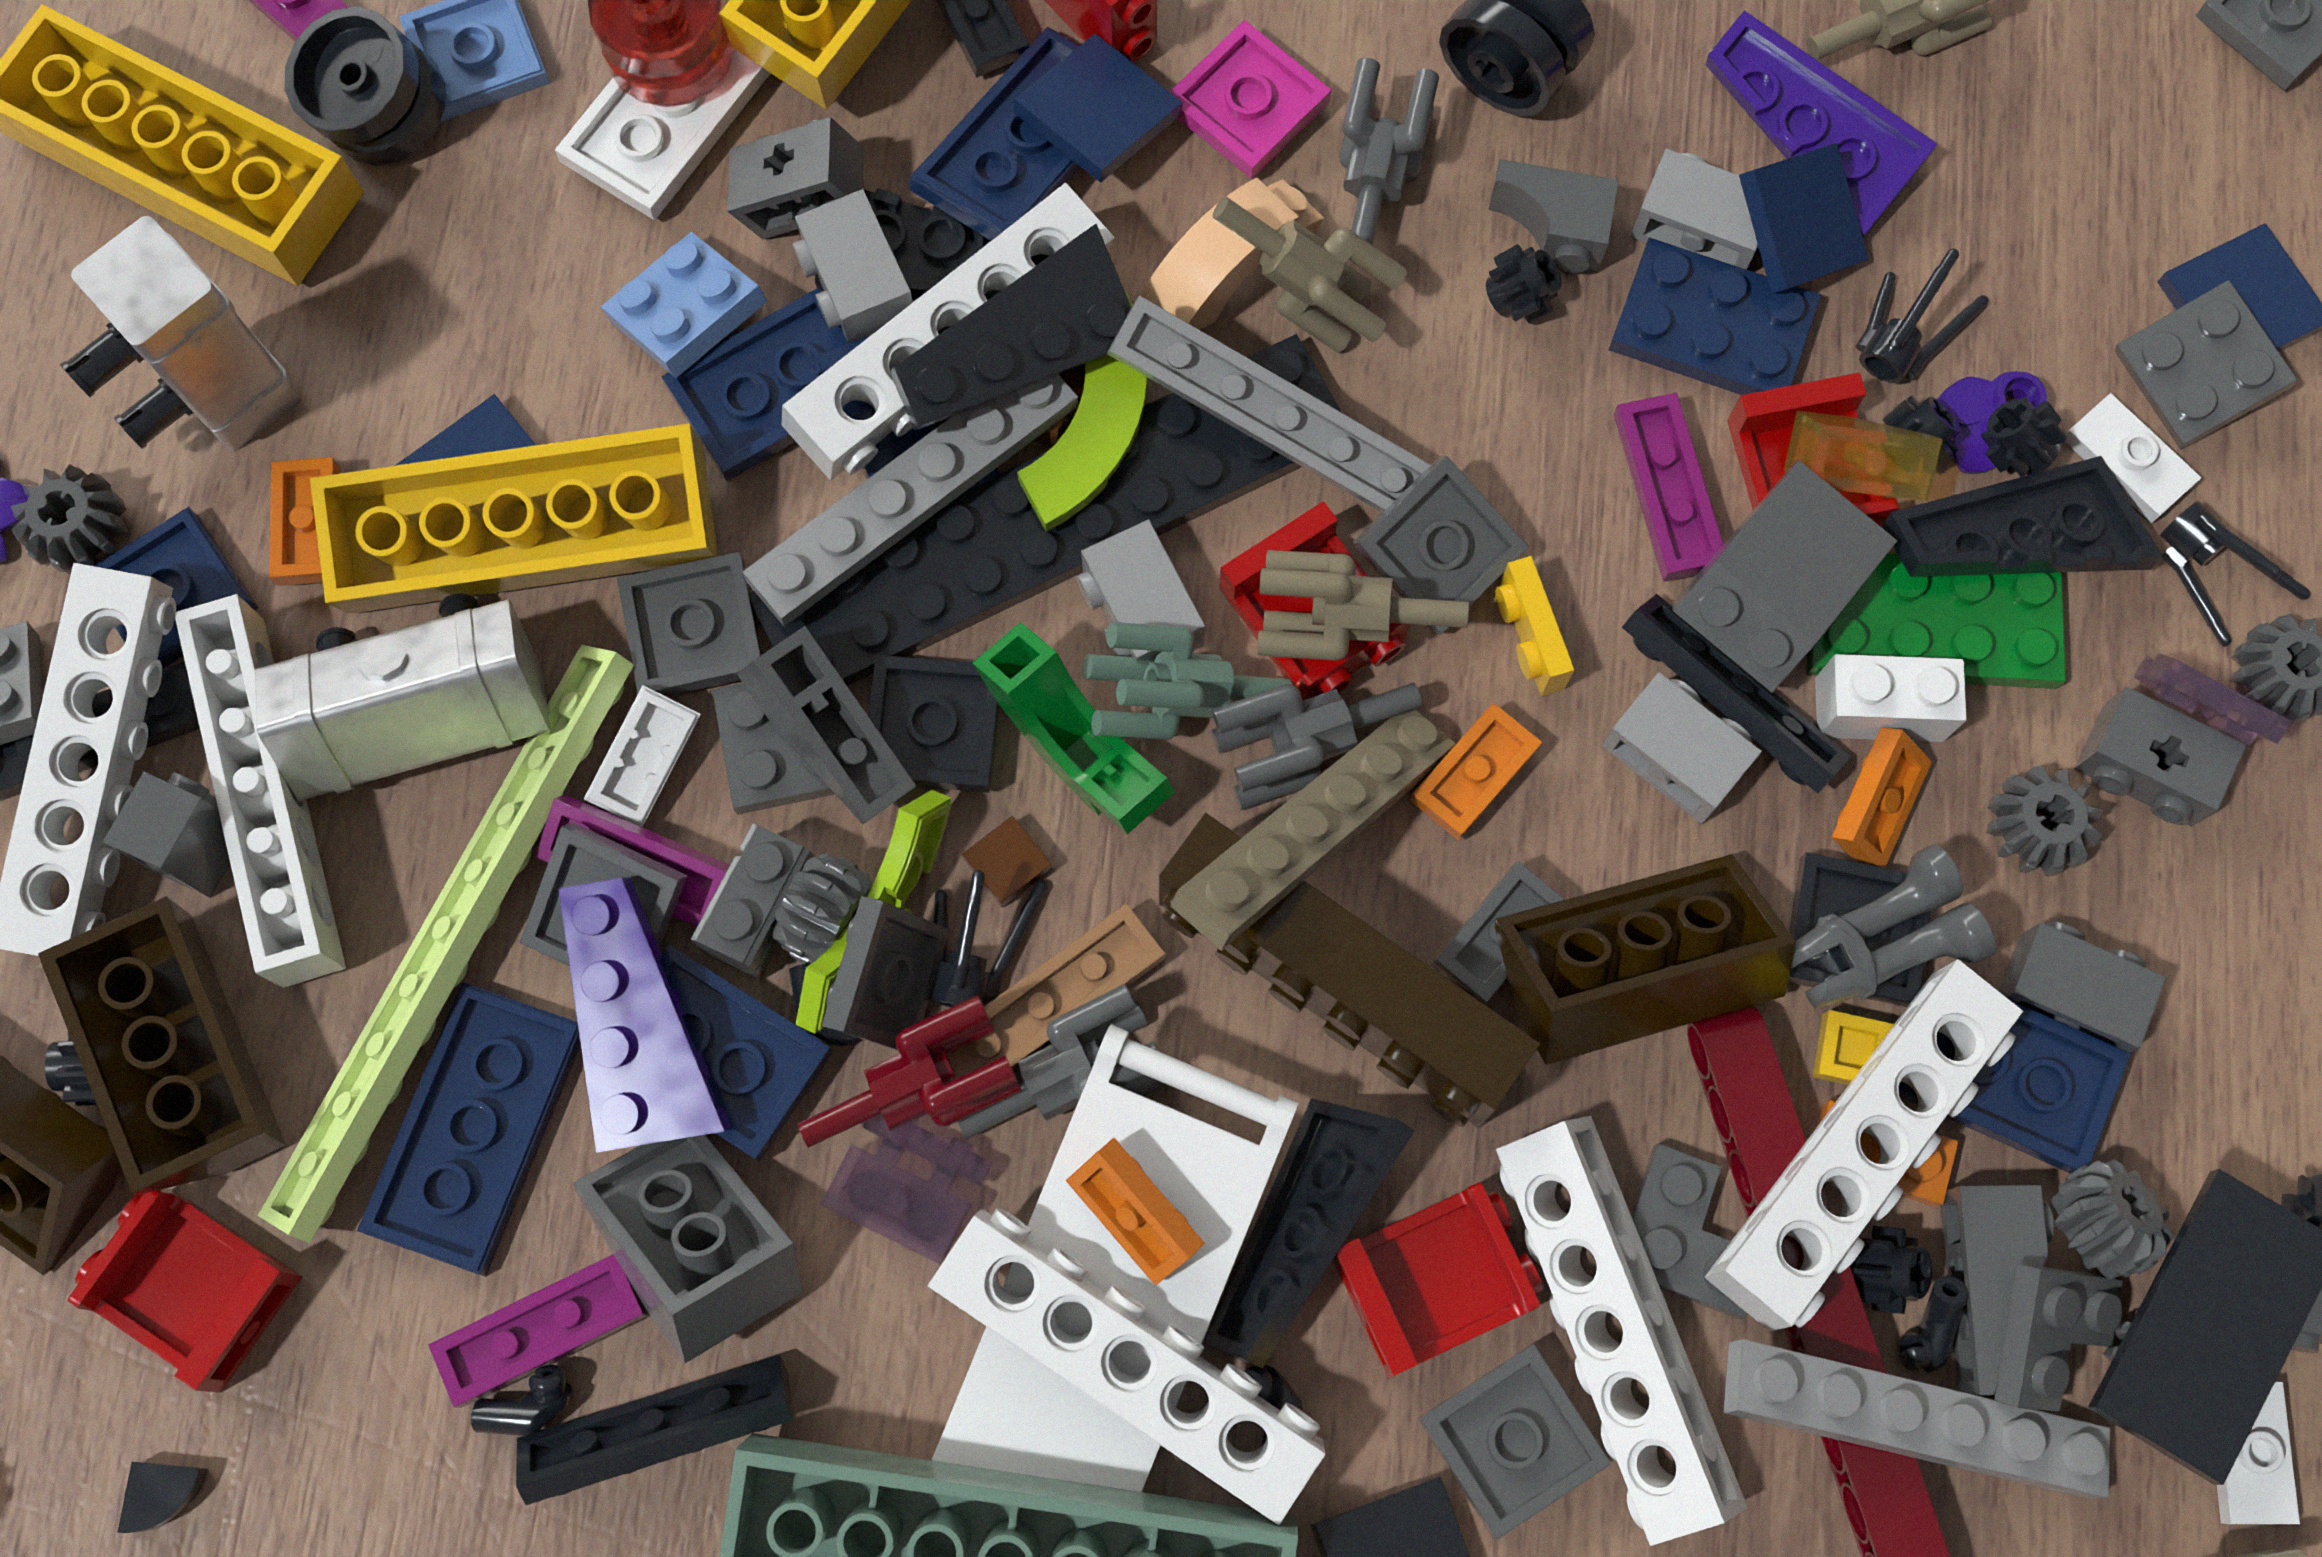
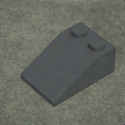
[1671,459,1897,692]
[573,1135,803,1364]

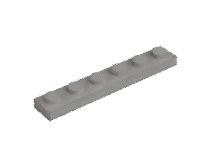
[1107,296,1431,513]
[743,375,1078,626]
[1724,1339,2110,1500]

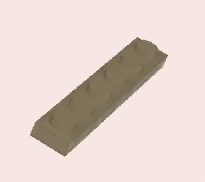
[1170,709,1456,951]

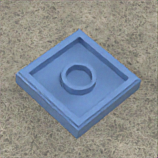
[399,0,550,122]

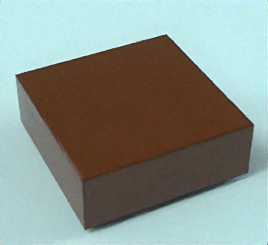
[962,815,1053,908]

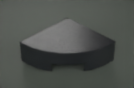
[117,1462,208,1533]

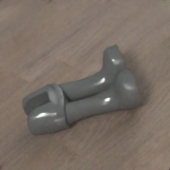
[1791,844,1997,1008]

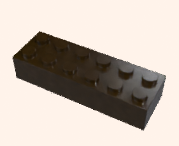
[1159,812,1541,1128]

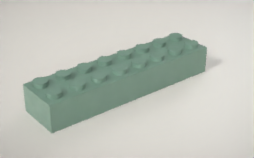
[719,1433,1298,1557]

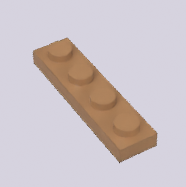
[946,903,1165,1078]

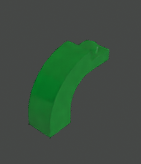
[972,622,1175,835]

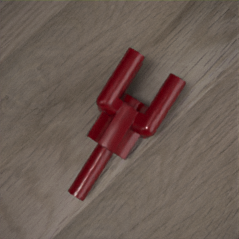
[797,995,1022,1148]

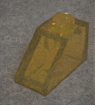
[1784,411,1942,501]

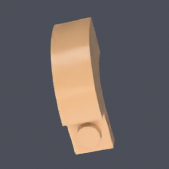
[1140,178,1324,330]

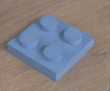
[601,231,768,379]

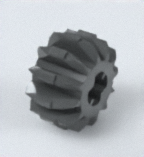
[10,464,129,574]
[2230,614,2322,725]
[1986,765,2104,876]
[773,853,873,965]
[2051,1159,2174,1280]

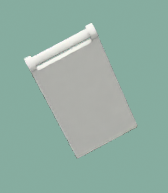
[932,1024,1299,1492]

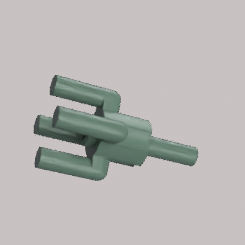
[1082,622,1292,740]

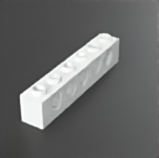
[781,183,1115,481]
[0,563,176,956]
[174,594,346,988]
[1705,959,2023,1332]
[1496,1116,1748,1546]
[928,1208,1326,1525]

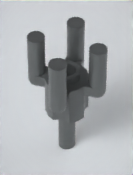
[1339,58,1439,245]
[1211,682,1422,810]
[958,984,1167,1139]

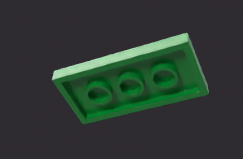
[1807,554,2066,689]

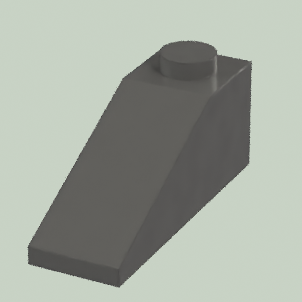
[737,626,916,824]
[1941,1185,2054,1396]

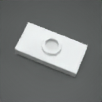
[2065,393,2202,524]
[584,685,701,827]
[2217,1382,2300,1524]

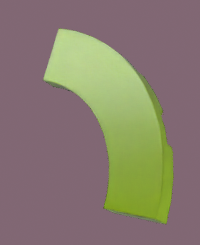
[1017,292,1147,532]
[796,790,952,1034]

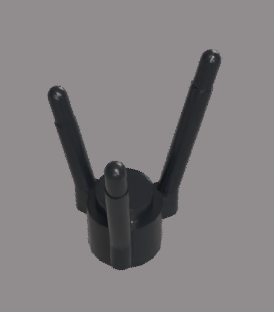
[1856,248,1989,383]
[2160,501,2310,647]
[931,870,1048,1008]

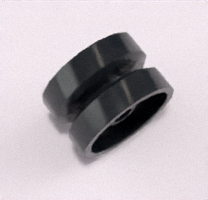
[1439,0,1595,116]
[285,6,446,166]

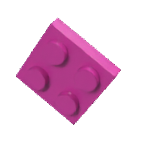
[1170,20,1332,179]

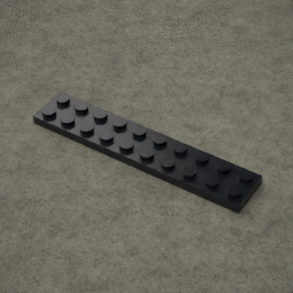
[749,334,1342,686]

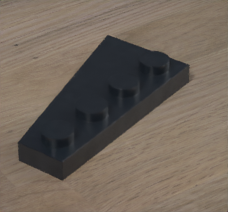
[815,188,1049,300]
[890,223,1131,431]
[1882,456,2163,577]
[1203,1098,1415,1369]

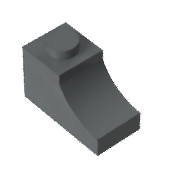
[1488,159,1619,273]

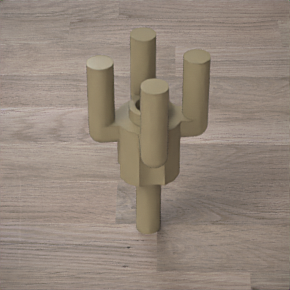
[1806,0,1992,60]
[1213,197,1407,353]
[1257,550,1469,660]

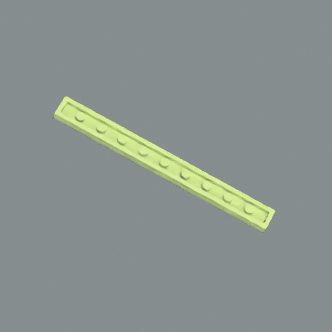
[258,644,634,1244]

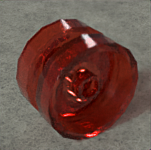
[588,0,735,107]

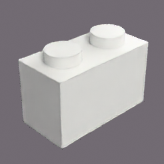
[1815,654,1966,742]

